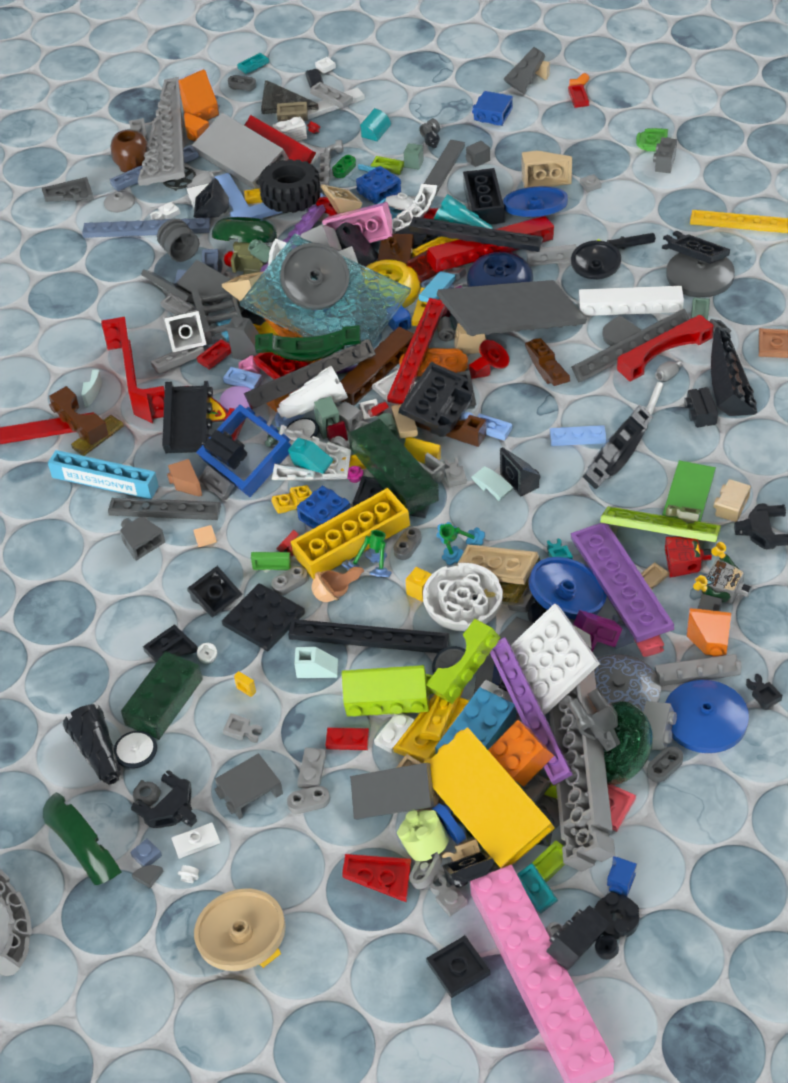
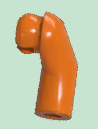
[569,73,590,86]

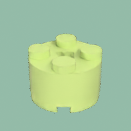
[397,810,449,861]

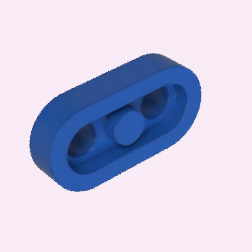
[432,803,466,844]

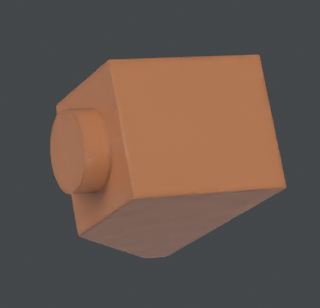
[167,459,202,497]

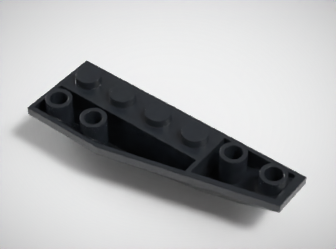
[711,327,758,416]

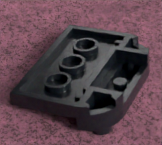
[398,362,473,437]

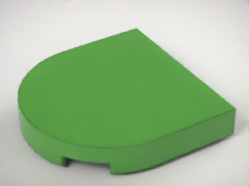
[636,128,668,152]

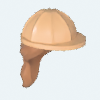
[312,567,364,602]

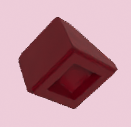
[327,421,348,442]

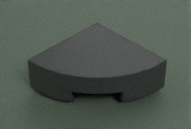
[132,865,164,888]

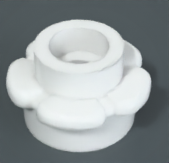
[178,865,199,883]

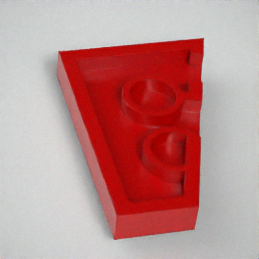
[342,854,412,903]

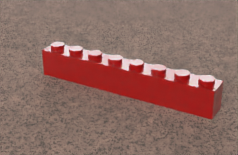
[427,216,554,272]

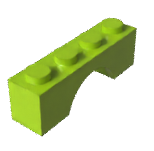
[426,619,501,704]

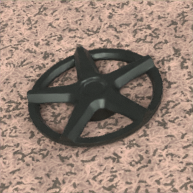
[163,167,196,191]

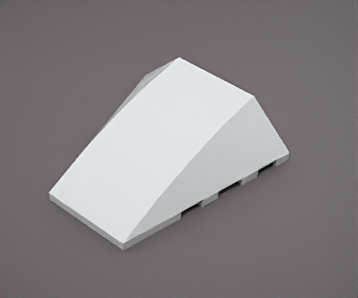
[272,425,351,481]

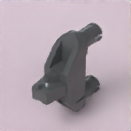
[567,687,620,751]

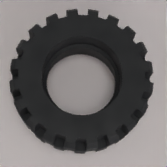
[259,159,321,213]

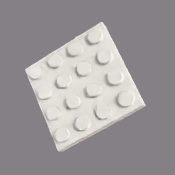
[511,604,600,716]

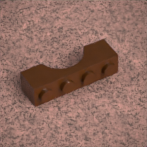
[49,386,108,445]
[415,415,486,447]

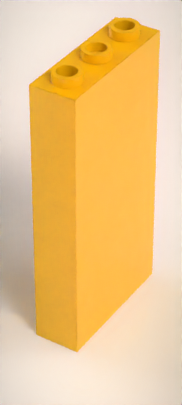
[423,727,555,868]

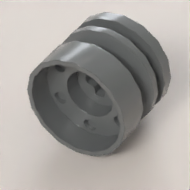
[157,218,200,262]

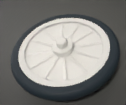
[287,418,319,438]
[113,731,157,768]

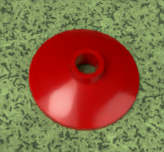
[479,340,510,369]

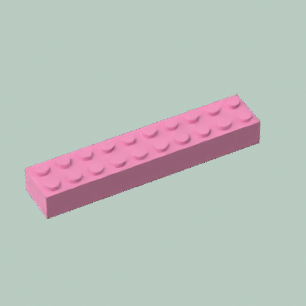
[470,865,614,1083]

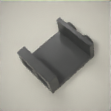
[215,753,283,820]

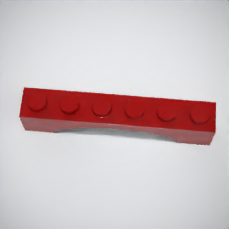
[617,314,714,382]

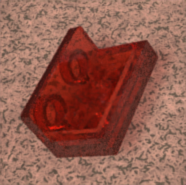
[406,250,444,284]

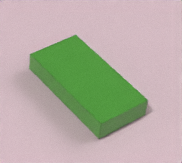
[251,552,291,570]

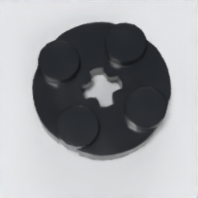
[594,892,640,939]

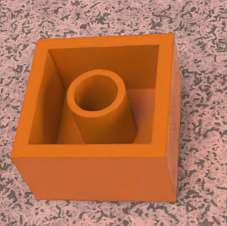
[488,720,554,787]

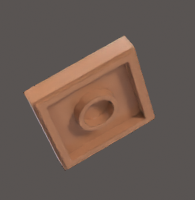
[759,328,788,358]

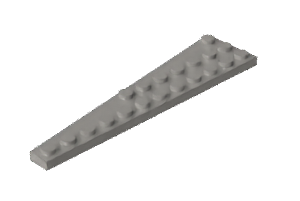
[138,77,185,186]

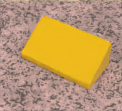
[403,437,441,464]

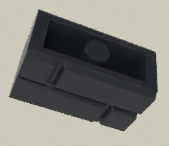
[684,387,718,428]
[203,430,247,470]

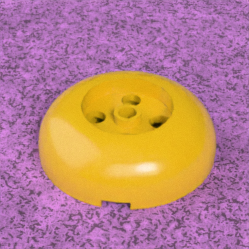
[358,260,421,308]

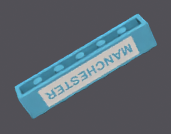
[48,450,159,499]

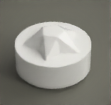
[197,643,217,664]

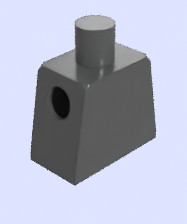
[120,517,165,561]

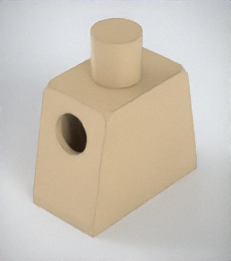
[454,323,487,354]

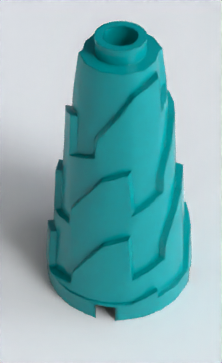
[433,194,494,229]

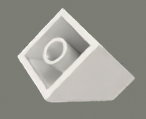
[163,310,206,352]

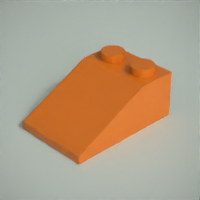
[178,69,219,121]

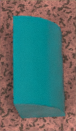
[360,108,391,142]

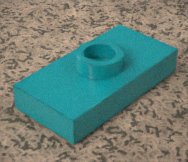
[237,53,269,74]
[517,863,559,914]

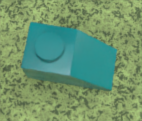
[288,438,333,474]

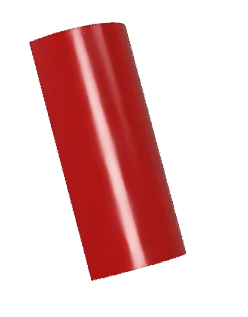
[253,352,309,394]

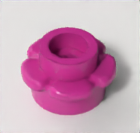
[347,466,364,483]

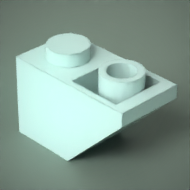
[294,647,338,678]

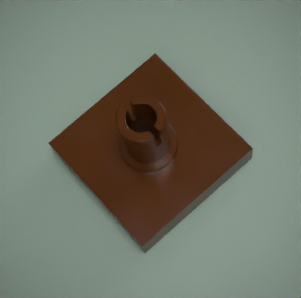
[378,234,414,267]

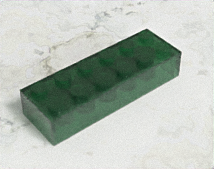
[349,419,439,515]

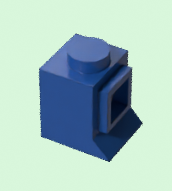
[607,856,637,897]

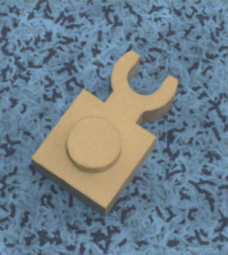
[441,838,480,863]

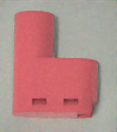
[634,635,664,657]

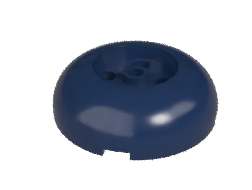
[467,252,534,287]

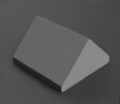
[300,224,342,252]

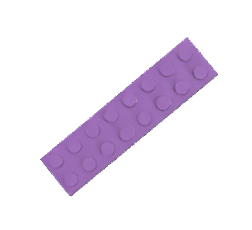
[571,523,674,643]

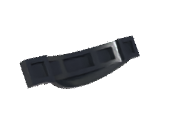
[582,405,653,489]

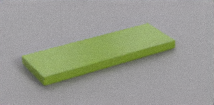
[600,506,721,542]

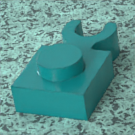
[547,538,573,560]

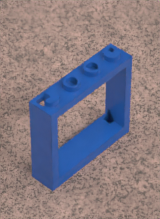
[196,404,291,497]

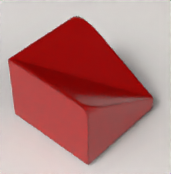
[468,357,490,379]

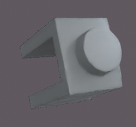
[415,453,445,485]

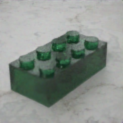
[121,651,203,740]

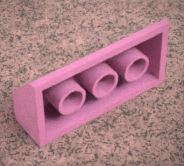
[322,202,392,243]

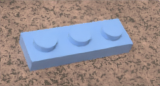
[550,425,606,446]

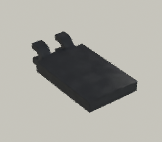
[662,231,730,264]

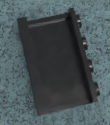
[162,381,213,454]

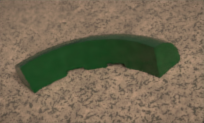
[43,792,122,885]

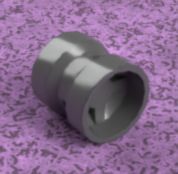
[419,118,441,138]

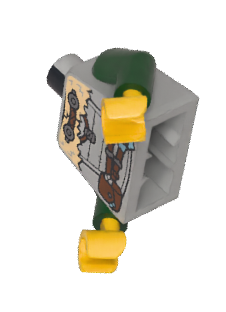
[693,542,752,604]

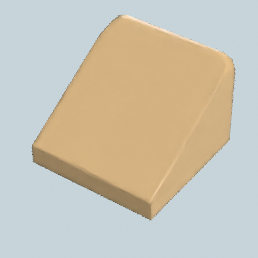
[535,61,550,80]

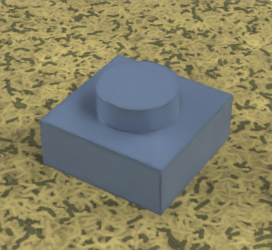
[130,839,162,867]

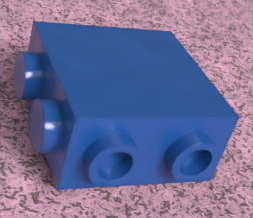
[472,91,513,126]
[356,166,401,204]
[297,485,350,529]

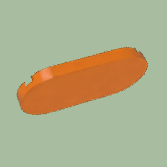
[399,348,468,376]

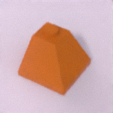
[687,608,731,657]

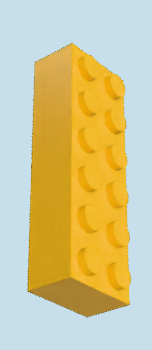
[291,488,410,580]

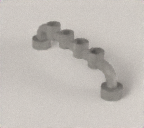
[319,140,344,197]

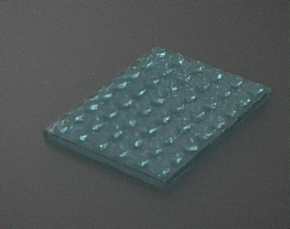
[240,233,411,364]

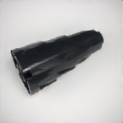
[63,704,121,785]

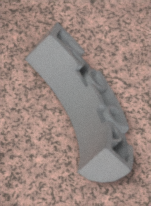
[0,869,32,976]

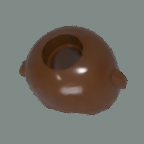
[110,129,147,173]

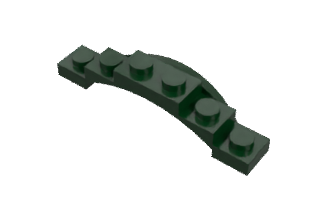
[255,325,361,361]

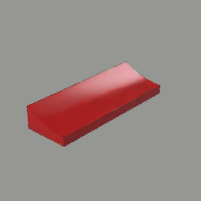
[244,115,316,164]

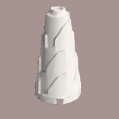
[277,366,348,419]

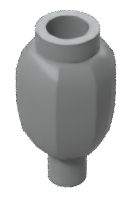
[187,171,214,188]
[655,360,682,382]

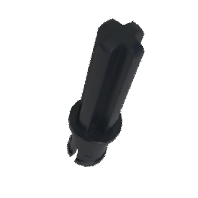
[607,233,656,249]

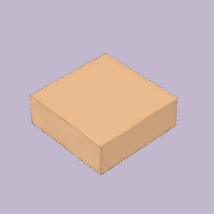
[193,525,217,548]

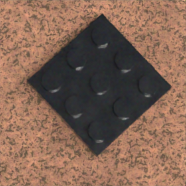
[222,583,305,652]

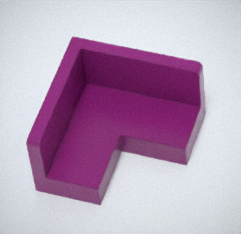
[573,610,622,652]

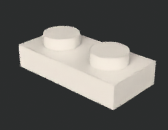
[374,713,415,753]

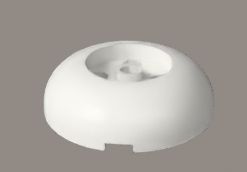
[423,563,503,631]

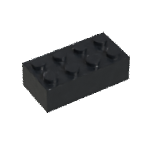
[463,168,505,224]

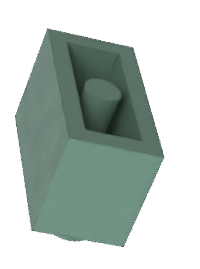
[314,396,339,439]

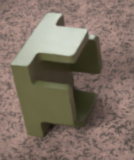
[231,241,268,275]

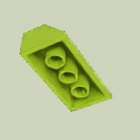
[341,665,430,717]

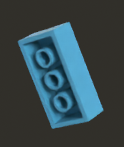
[435,687,516,754]

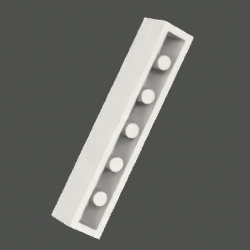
[579,286,684,316]

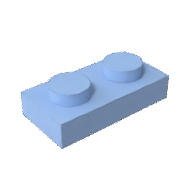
[223,367,263,390]

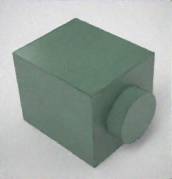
[403,143,424,170]

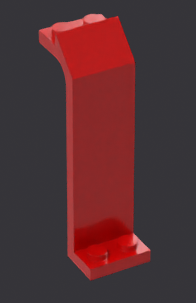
[101,317,165,424]

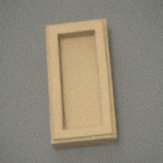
[641,562,669,590]

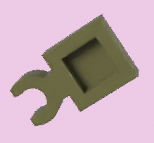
[666,505,701,523]

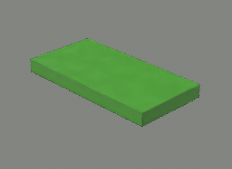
[662,460,716,522]

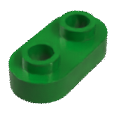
[332,155,356,178]

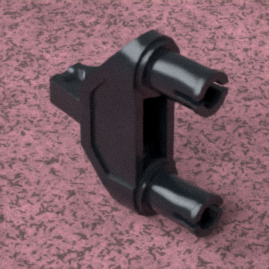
[734,503,788,550]
[131,770,197,828]

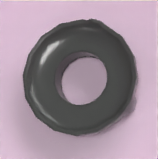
[133,780,161,806]

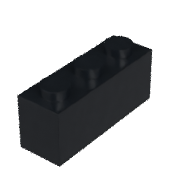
[546,905,610,971]

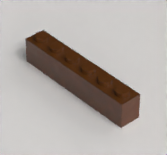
[340,327,414,406]

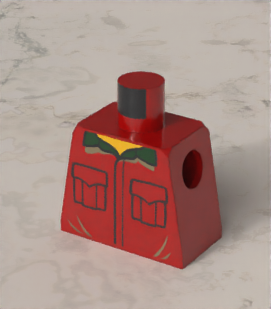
[665,537,712,578]

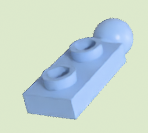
[460,412,512,441]

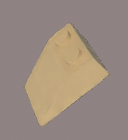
[522,151,572,188]

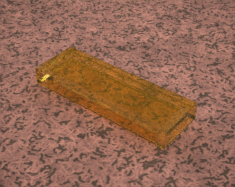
[71,415,124,456]

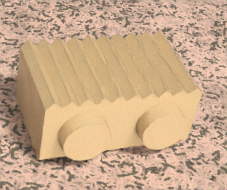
[713,479,751,522]

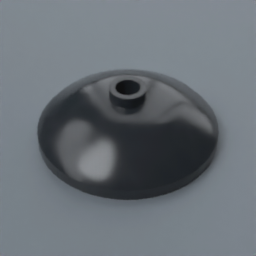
[571,240,621,280]

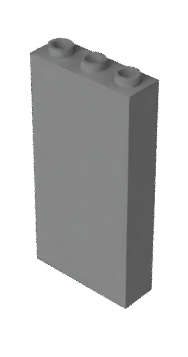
[192,113,289,189]

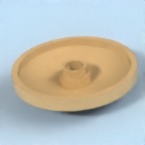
[194,889,286,971]

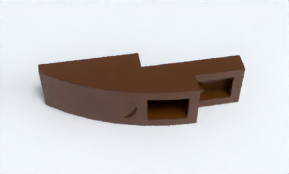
[525,338,570,386]

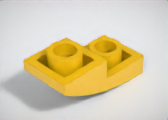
[271,485,312,514]

